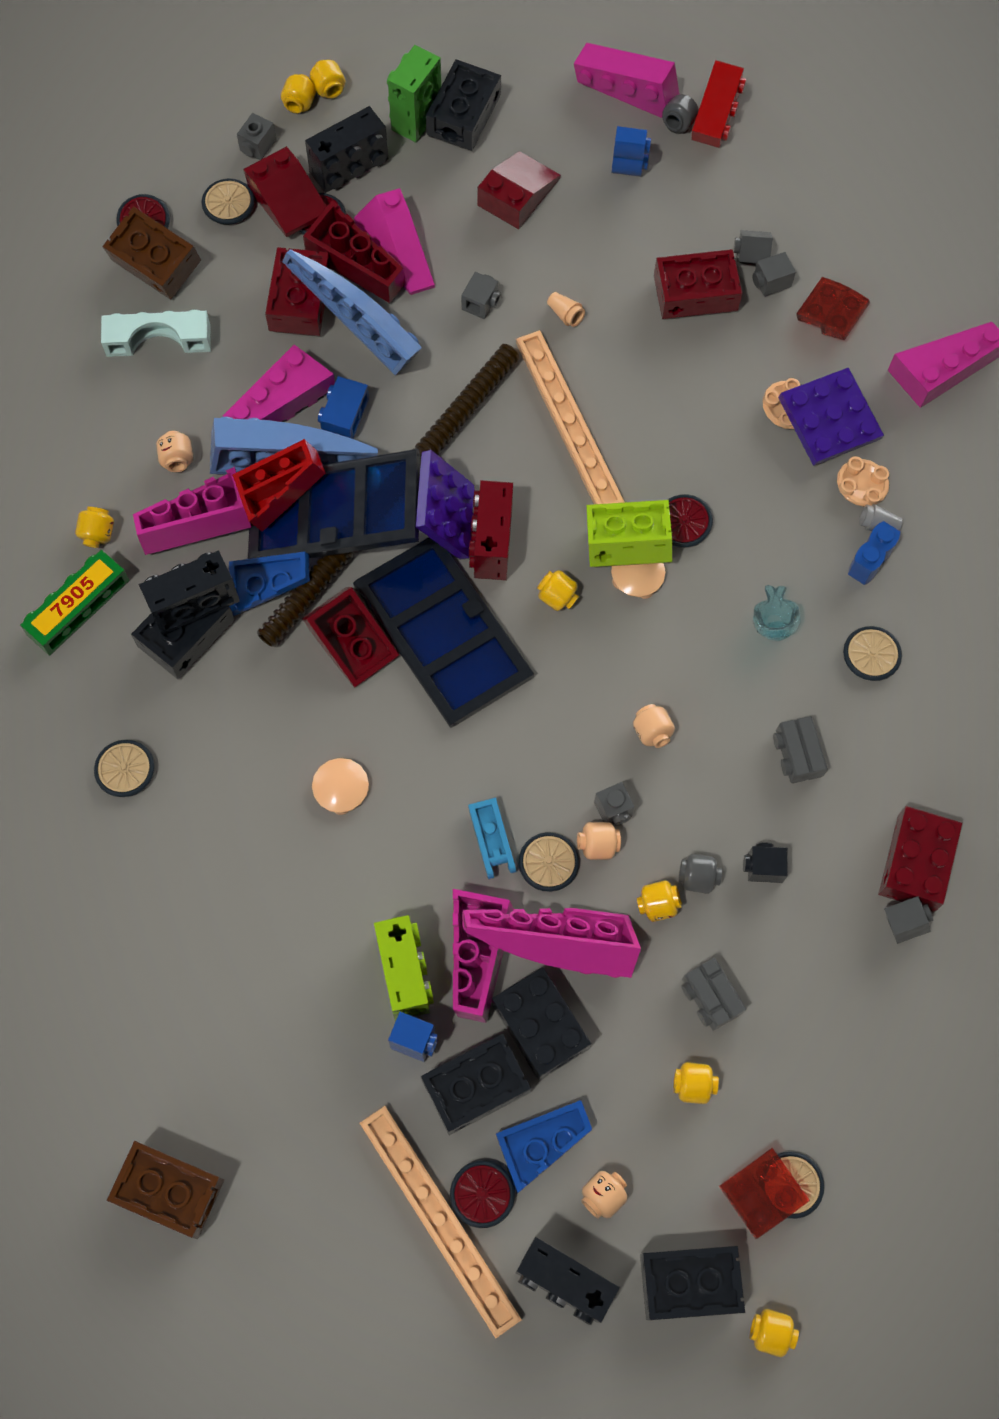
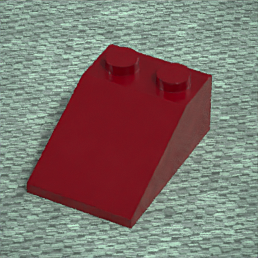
[243,146,326,237]
[477,151,561,230]
[302,587,399,688]

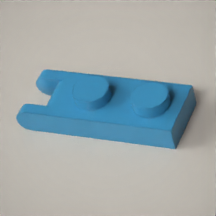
[468,798,516,879]

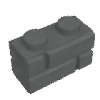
[773,716,828,784]
[681,958,747,1031]

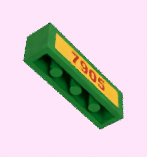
[20,550,130,656]

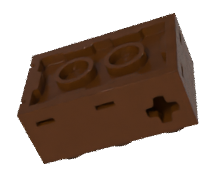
[102,206,201,300]
[106,1141,224,1240]

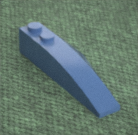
[282,249,422,376]
[210,417,378,474]

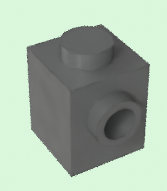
[237,113,276,160]
[733,230,773,263]
[752,252,796,296]
[461,272,501,319]
[594,782,635,826]
[884,897,933,944]

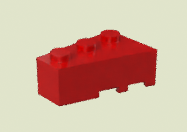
[691,60,747,148]
[232,439,325,532]

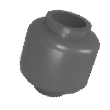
[662,94,699,133]
[678,854,722,894]

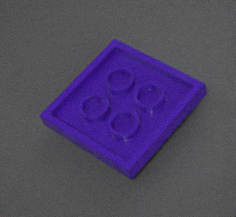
[778,367,884,466]
[415,450,475,560]

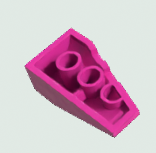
[354,188,435,295]

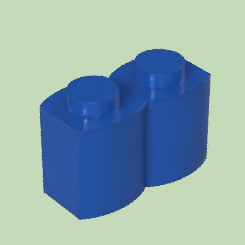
[611,126,651,177]
[848,521,900,585]

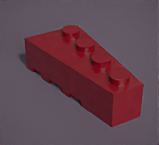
[303,199,404,303]

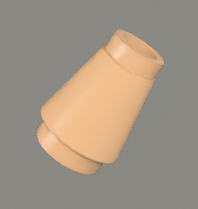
[547,292,585,327]

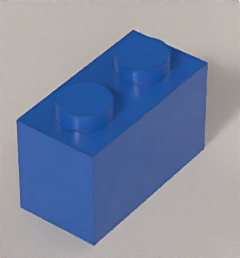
[318,376,369,439]
[388,1012,438,1062]

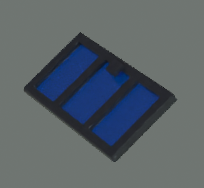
[248,449,420,559]
[353,537,534,728]

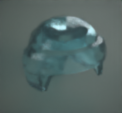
[753,585,801,641]

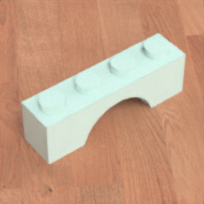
[101,310,211,357]

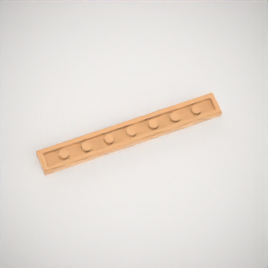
[516,330,625,504]
[360,1106,522,1339]

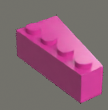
[574,42,679,118]
[888,322,999,408]
[223,344,335,422]
[133,467,251,555]
[453,889,513,1023]

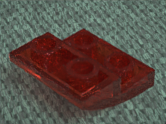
[796,277,870,340]
[719,1148,810,1239]

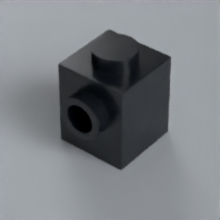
[743,843,788,883]

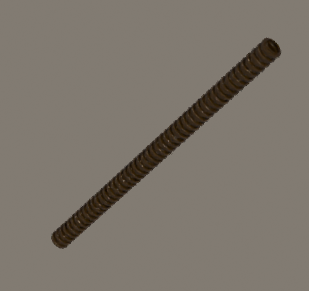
[257,344,519,647]

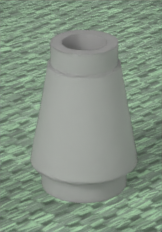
[859,504,902,530]

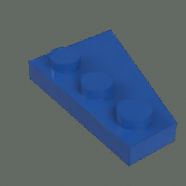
[229,552,310,616]
[496,1100,592,1194]

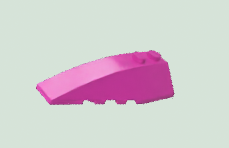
[462,908,641,978]

